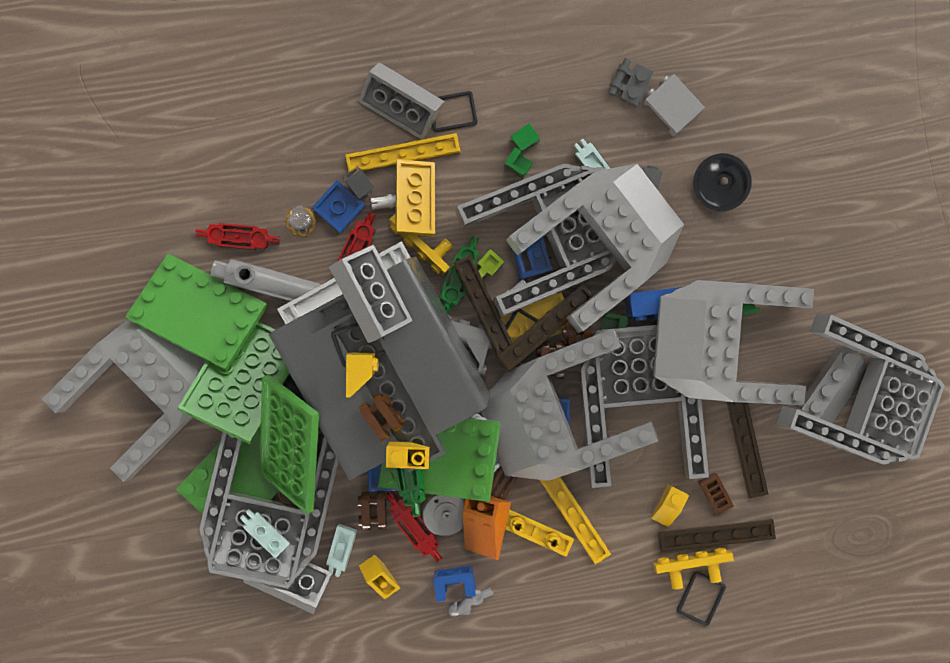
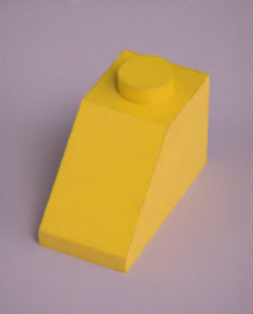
[346,352,379,397]
[651,484,689,527]
[359,555,400,599]

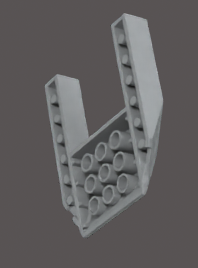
[455,164,617,317]
[506,164,684,333]
[653,280,814,405]
[776,313,945,465]
[42,320,206,482]
[581,325,709,488]
[481,328,659,481]
[199,432,338,589]

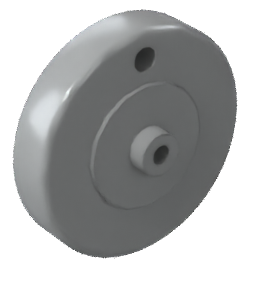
[422,494,465,536]

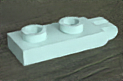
[573,139,610,169]
[240,509,290,558]
[326,524,357,577]

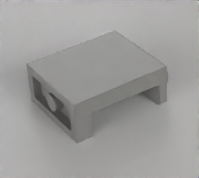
[643,74,705,137]

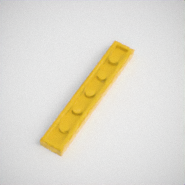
[345,133,461,173]
[540,477,611,565]

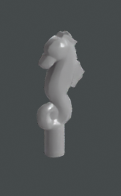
[449,587,494,617]

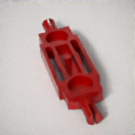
[337,212,376,262]
[195,223,280,250]
[385,491,443,563]

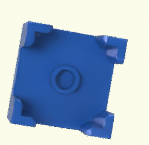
[433,565,476,602]

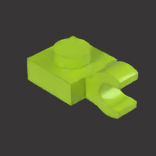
[477,249,504,279]

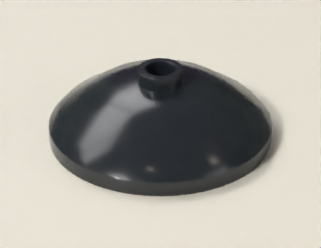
[693,153,752,211]

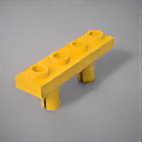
[389,214,452,276]
[505,509,574,557]
[652,548,734,590]

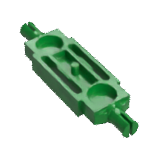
[440,236,479,314]
[395,468,425,517]

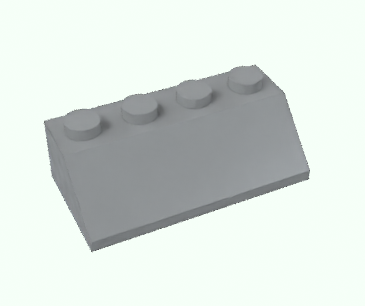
[358,62,444,140]
[329,245,412,343]
[795,346,868,423]
[243,562,332,614]

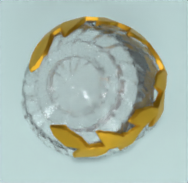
[286,205,316,238]

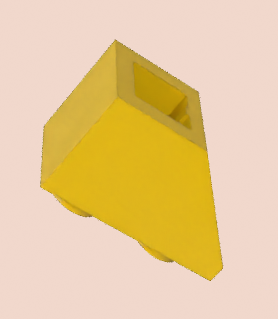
[386,441,430,469]

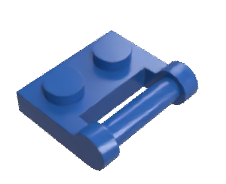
[509,237,552,280]

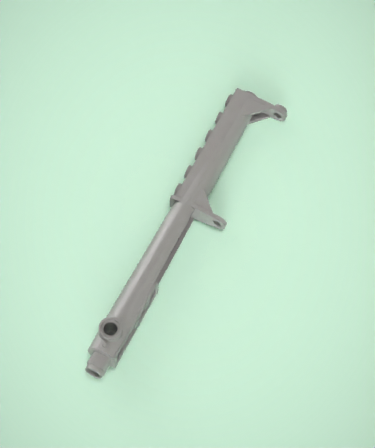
[211,259,492,377]

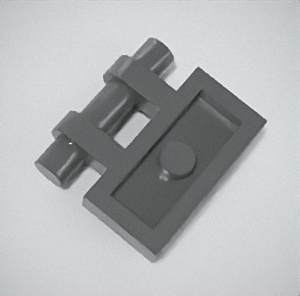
[608,58,654,107]

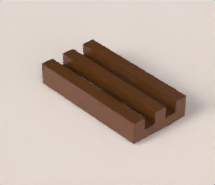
[491,466,518,500]

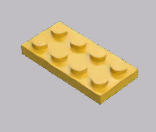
[396,159,435,236]
[501,292,569,342]

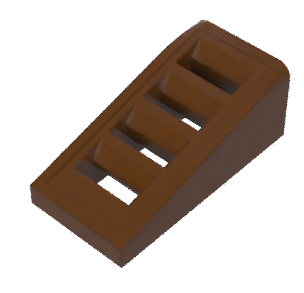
[698,472,734,516]

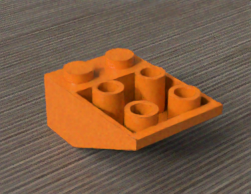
[463,496,511,560]

